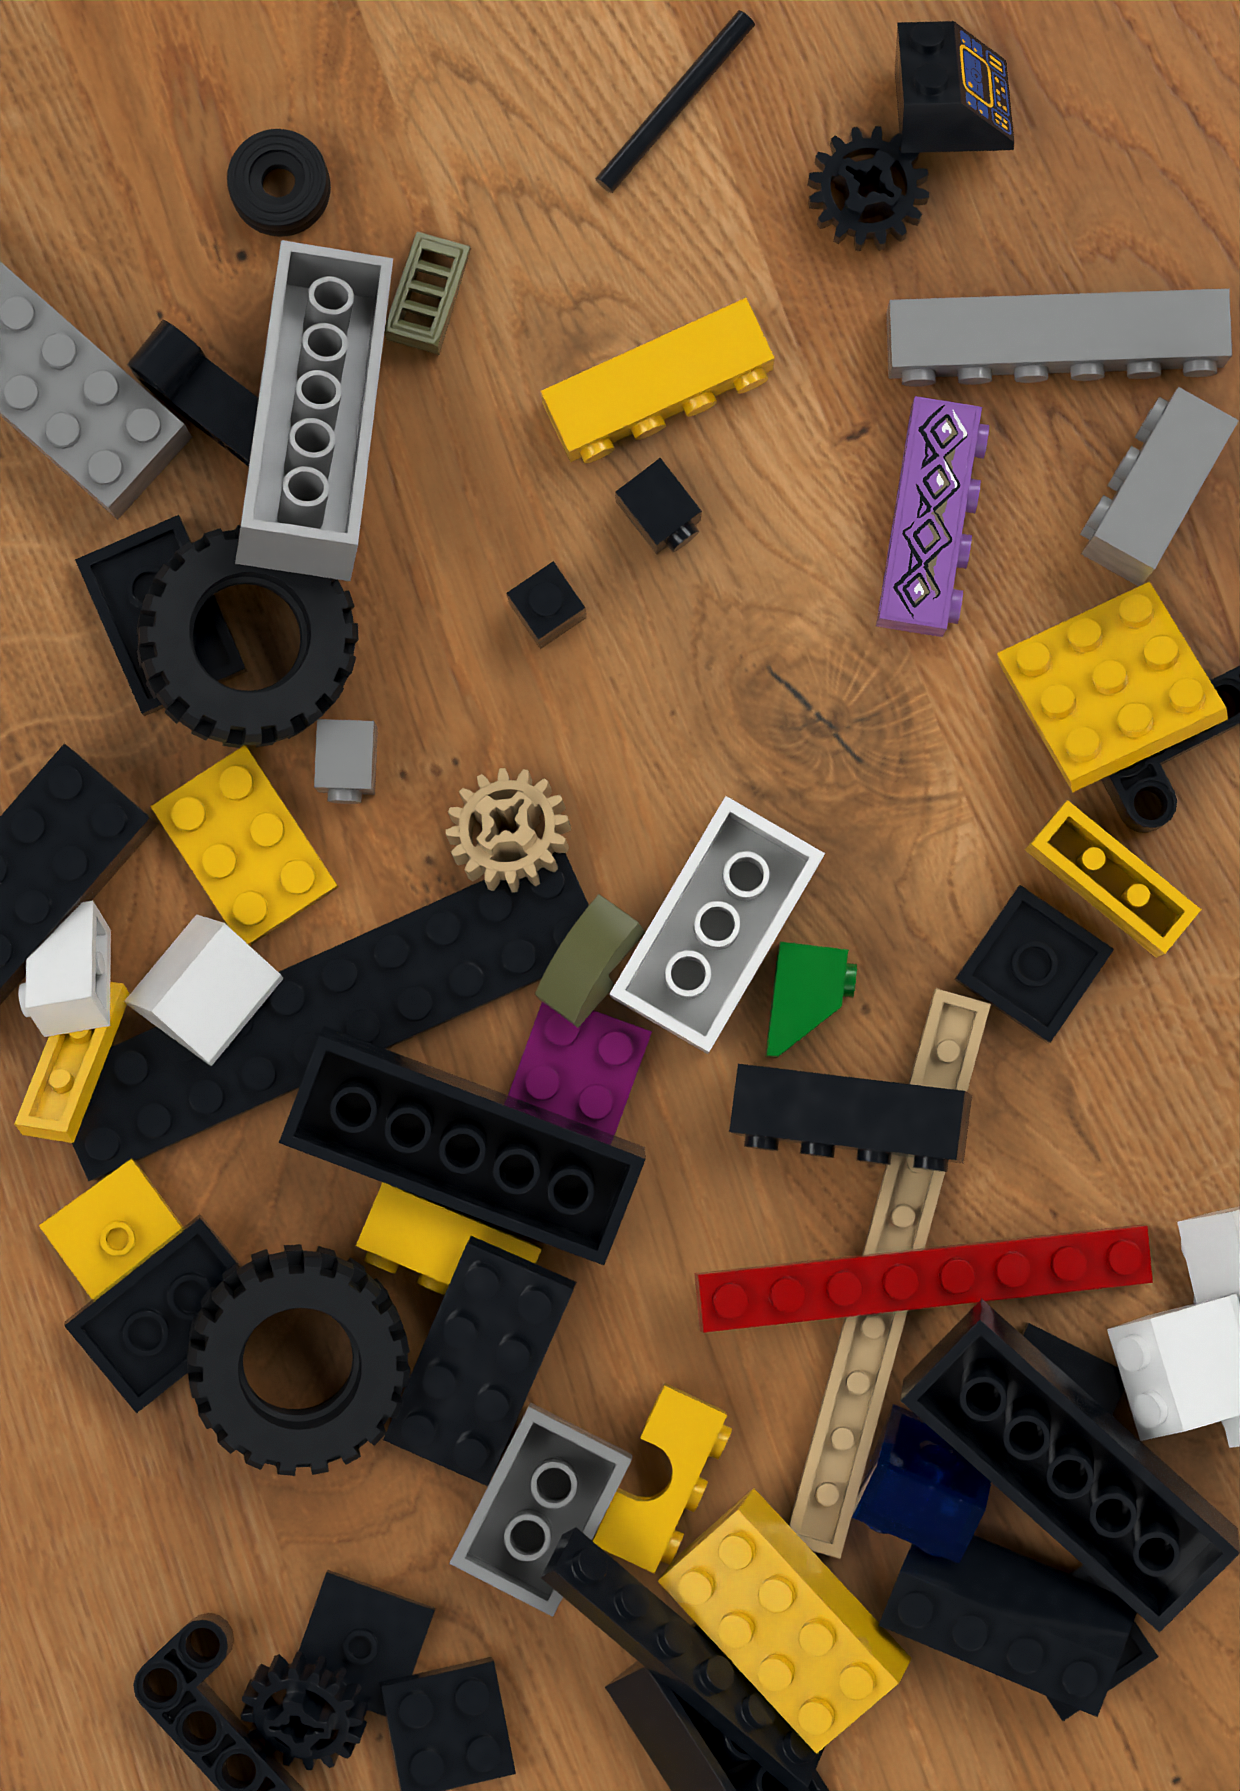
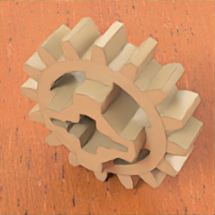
[446,768,571,892]

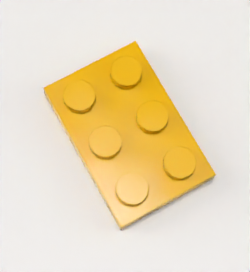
[150,745,339,946]

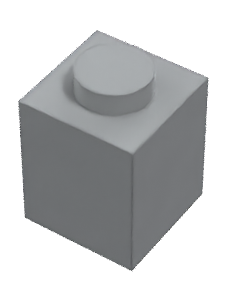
[314,719,378,804]

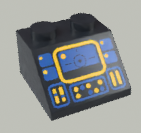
[895,21,1014,153]

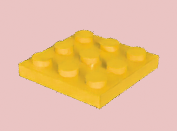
[997,581,1228,793]

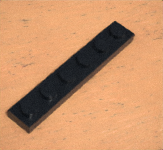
[540,1527,825,1791]

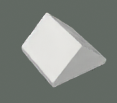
[125,914,283,1066]

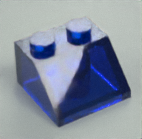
[852,1404,991,1563]

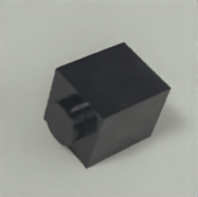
[615,458,702,554]
[506,561,587,649]

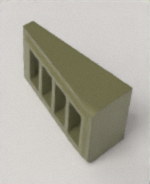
[384,232,471,355]

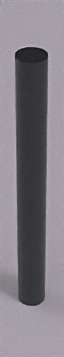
[595,10,755,193]

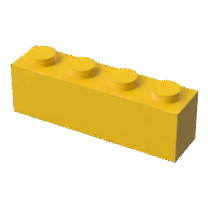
[541,298,775,463]

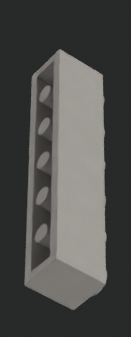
[886,289,1232,387]

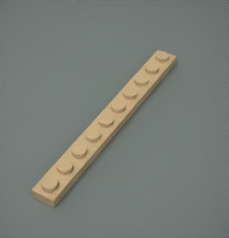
[788,989,991,1559]

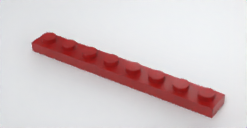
[694,1225,1153,1333]

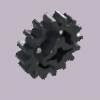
[807,126,929,251]
[240,1652,369,1770]

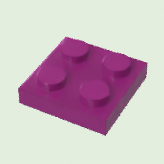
[508,1002,652,1136]

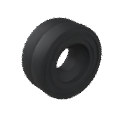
[227,129,331,237]

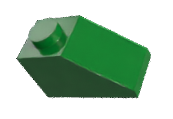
[765,941,857,1058]

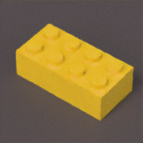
[658,1488,912,1754]

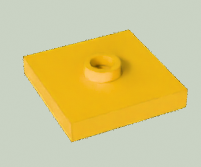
[39,1158,183,1299]

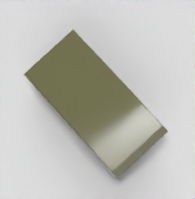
[535,894,645,1028]

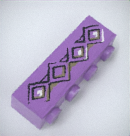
[876,396,989,637]

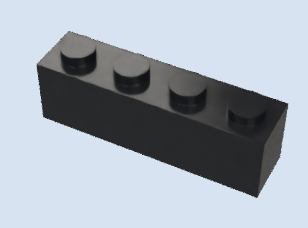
[729,1064,972,1172]

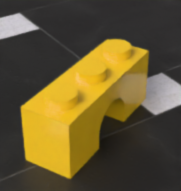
[592,1383,732,1574]

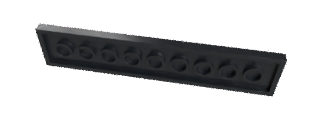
[72,852,589,1181]

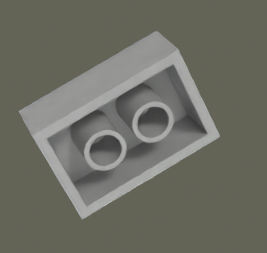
[1080,387,1239,586]
[449,1403,632,1617]

